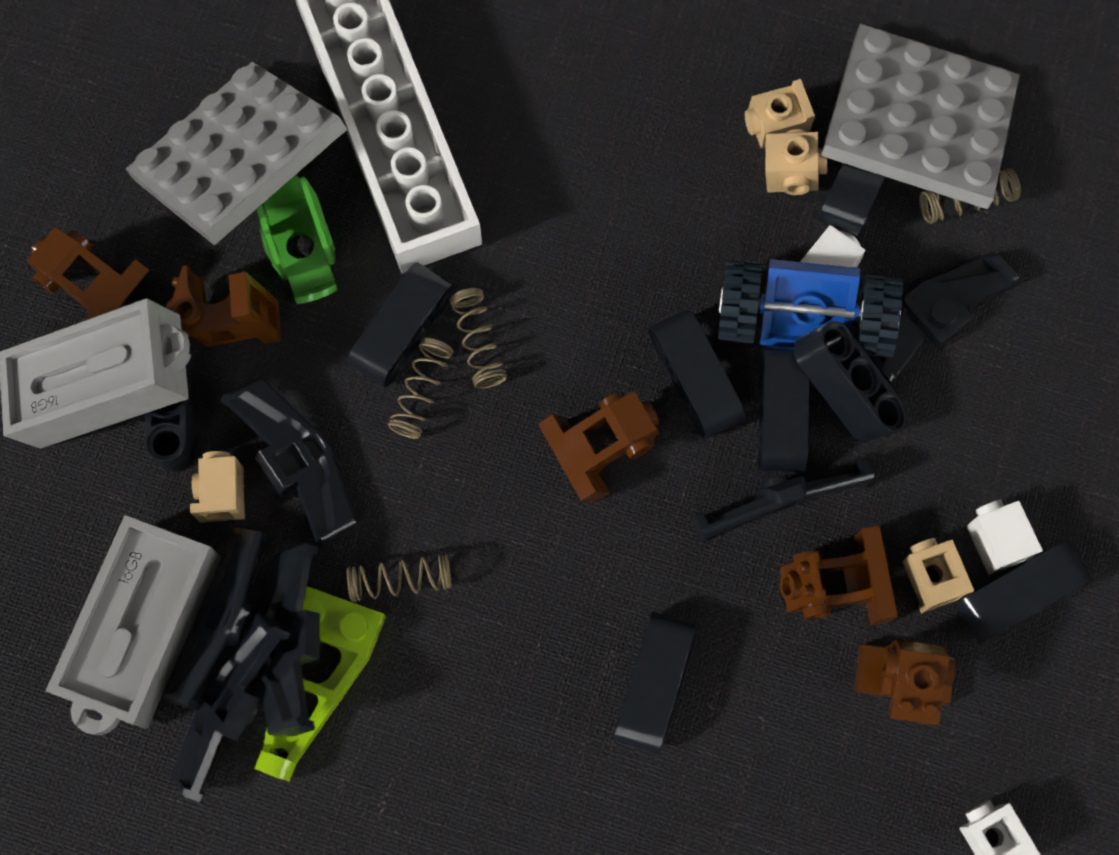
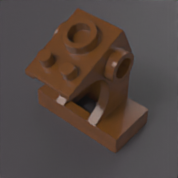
[26,227,149,321]
[166,265,282,347]
[538,391,660,502]
[780,526,898,626]
[854,640,955,726]

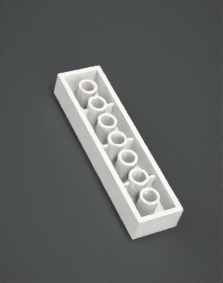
[295,0,482,273]

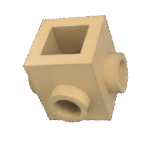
[765,129,827,195]

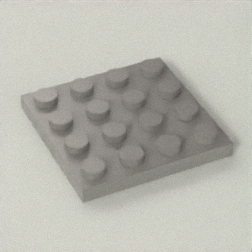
[821,24,1020,209]
[126,62,347,245]

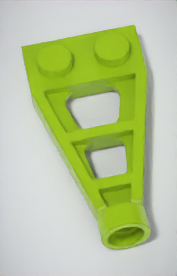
[254,587,386,782]

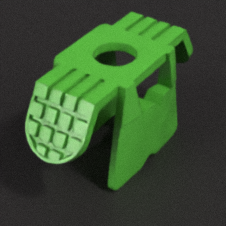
[256,174,338,304]

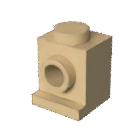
[745,79,815,148]
[190,451,245,523]
[902,538,974,614]

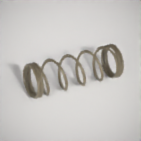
[919,168,1021,224]
[450,288,507,389]
[388,337,454,439]
[347,554,452,602]

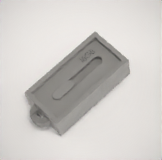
[0,298,191,449]
[46,515,222,735]

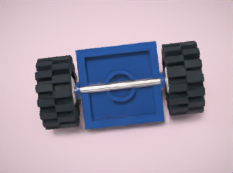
[718,259,903,358]

